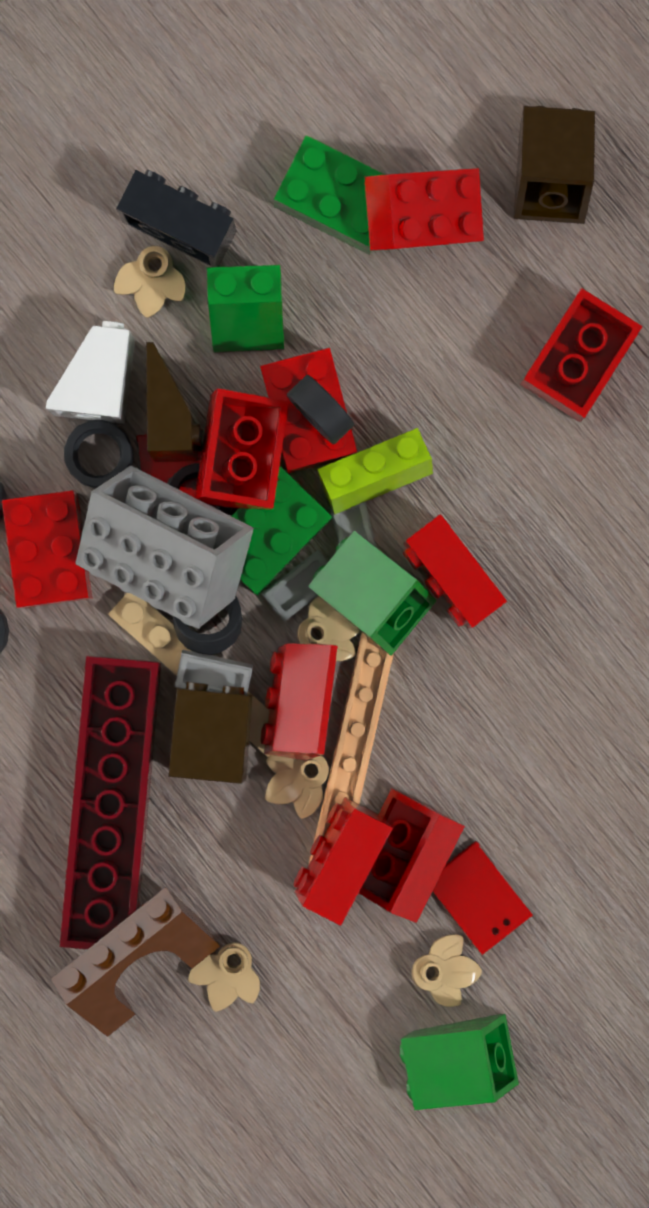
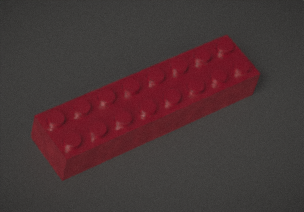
[59,656,162,950]

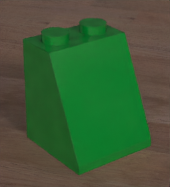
[207,265,284,353]
[308,531,437,656]
[400,1014,519,1110]

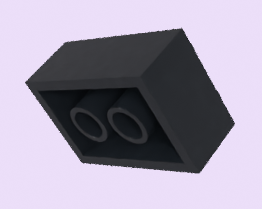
[116,170,237,267]

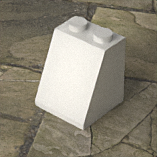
[46,321,135,424]

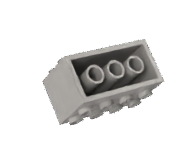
[76,466,254,629]

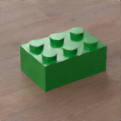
[274,135,385,255]
[231,466,332,596]

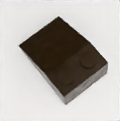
[146,342,204,462]

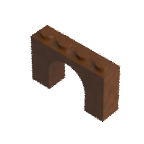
[51,887,220,1037]

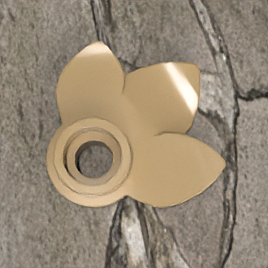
[114,246,186,318]
[297,596,360,661]
[265,755,329,819]
[412,934,482,1007]
[188,942,260,1012]

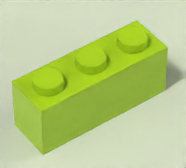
[318,428,433,515]

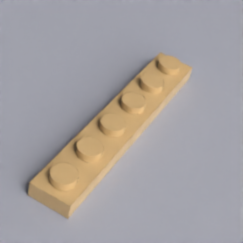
[108,593,270,757]

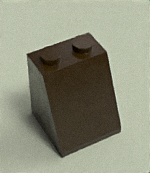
[514,106,595,224]
[168,682,252,784]

